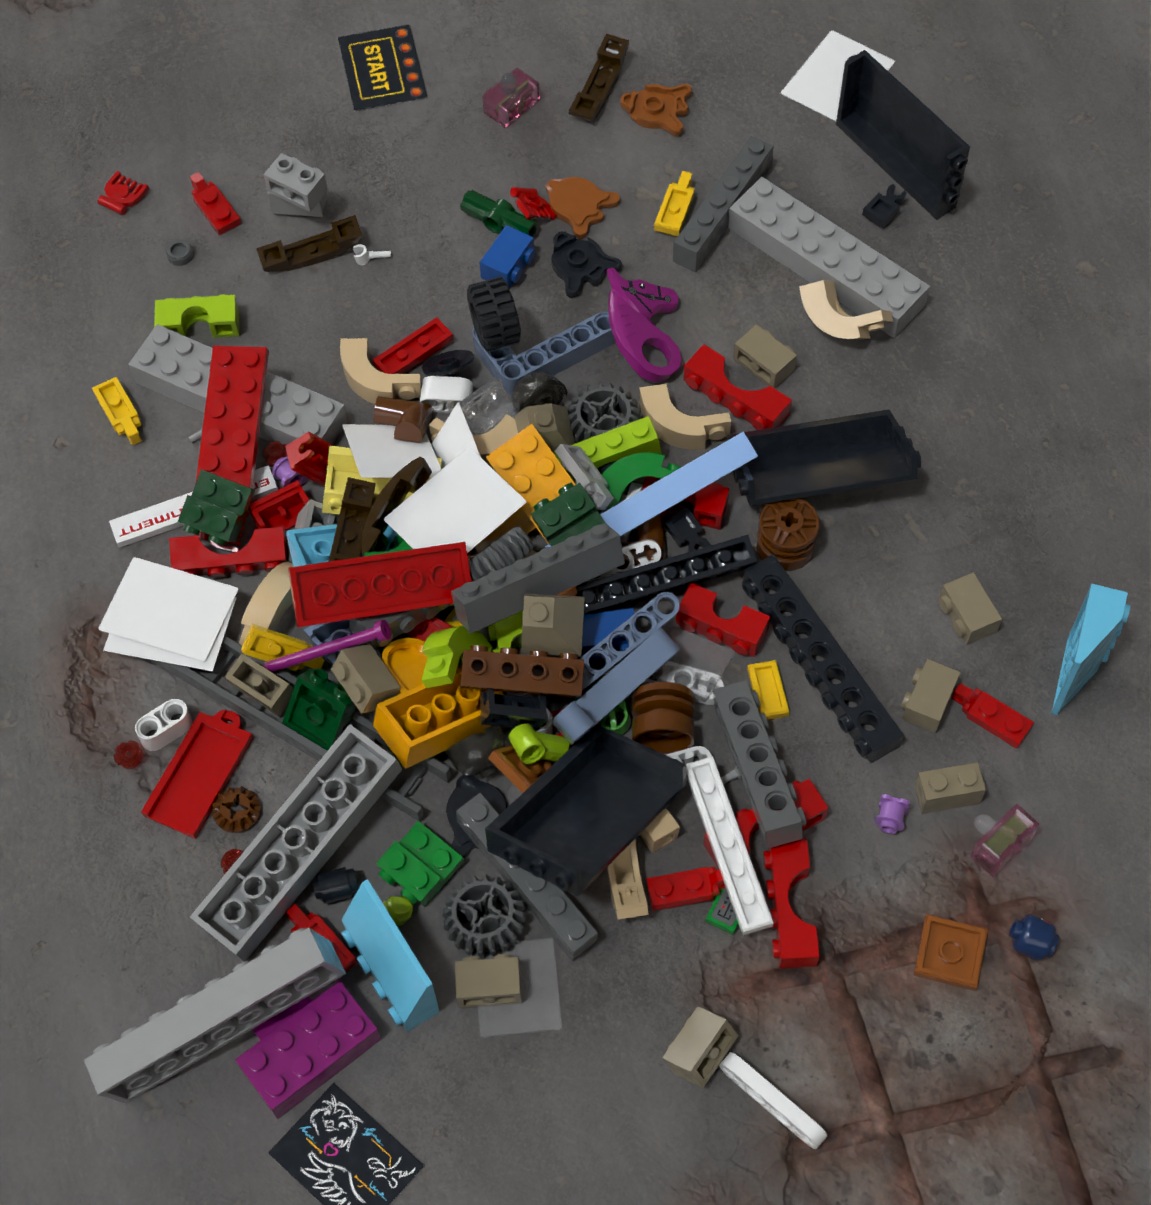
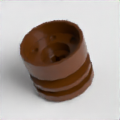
[756,498,819,571]
[632,682,694,754]

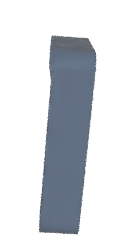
[472,312,615,395]
[579,592,680,693]
[552,627,680,745]

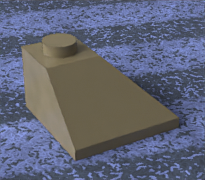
[515,403,575,452]
[522,593,585,657]

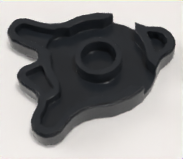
[551,231,622,298]
[446,774,506,858]

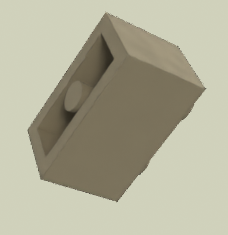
[733,324,797,388]
[938,572,1002,645]
[331,644,401,714]
[224,654,293,717]
[901,659,960,733]
[914,762,986,814]
[455,954,522,1008]
[662,1006,738,1088]

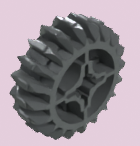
[567,382,641,443]
[468,527,534,582]
[442,874,526,958]

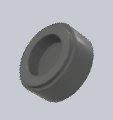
[166,239,193,266]

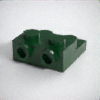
[177,469,255,545]
[531,482,605,547]
[282,669,356,751]

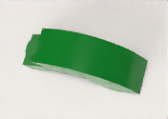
[602,452,681,509]

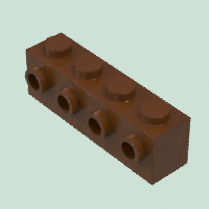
[461,645,584,698]

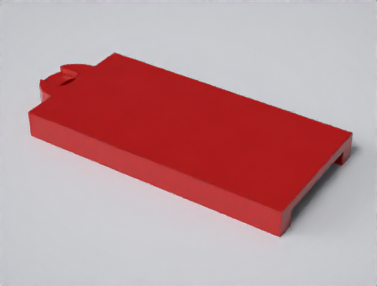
[141,709,253,839]

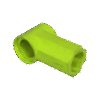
[509,724,570,764]

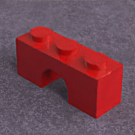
[641,476,730,530]
[676,583,770,657]

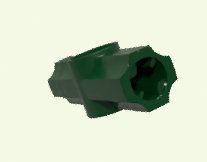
[460,190,538,238]

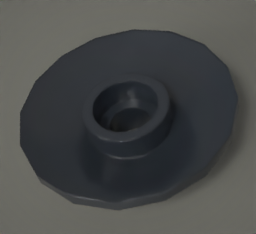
[421,350,474,377]

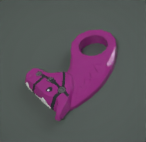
[607,268,682,382]

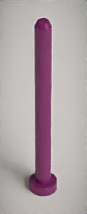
[263,620,391,672]

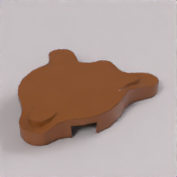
[620,84,692,136]
[546,177,620,239]

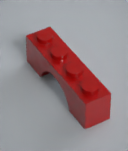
[683,344,792,430]
[169,526,288,578]
[703,779,828,870]
[763,838,819,968]

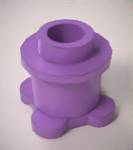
[272,456,309,487]
[874,794,910,834]

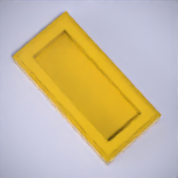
[747,660,789,720]

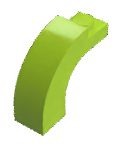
[421,625,492,688]

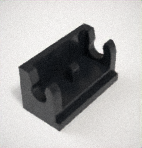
[480,688,548,731]

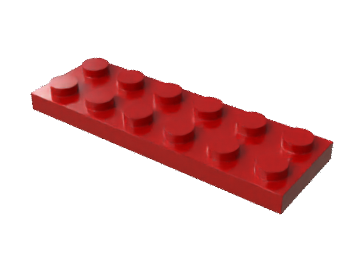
[195,346,269,509]
[288,542,471,627]

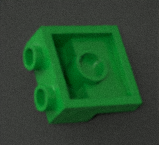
[376,821,465,907]

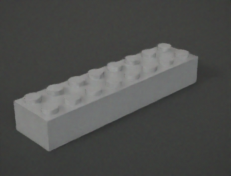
[728,177,930,338]
[128,324,348,449]
[190,724,402,962]
[84,927,346,1103]

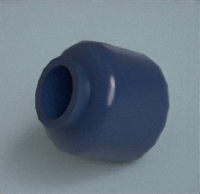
[1009,914,1059,961]

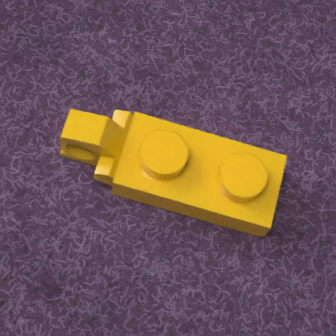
[654,171,695,236]
[92,377,142,446]
[241,624,324,671]

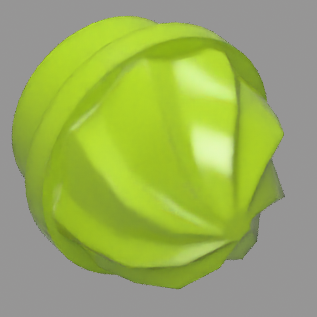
[382,896,413,926]

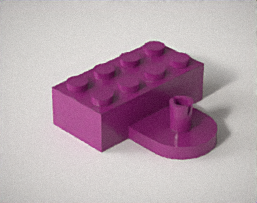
[235,981,381,1120]

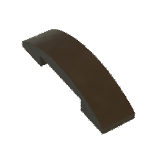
[569,33,629,121]
[256,215,363,272]
[361,457,432,555]
[328,477,376,562]

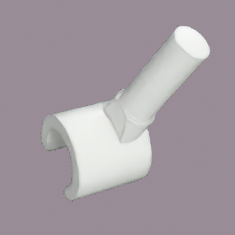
[353,244,391,265]

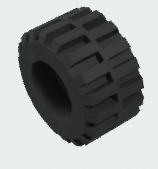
[467,277,521,352]

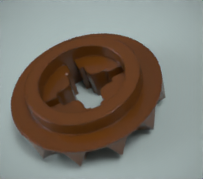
[212,786,261,833]

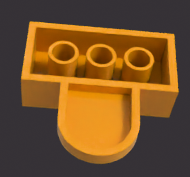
[481,424,576,544]
[373,638,504,769]

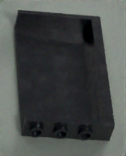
[836,50,970,220]
[727,409,921,506]
[485,724,686,897]

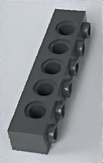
[712,680,806,849]

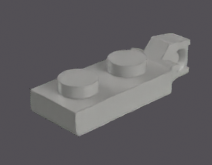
[555,444,614,510]

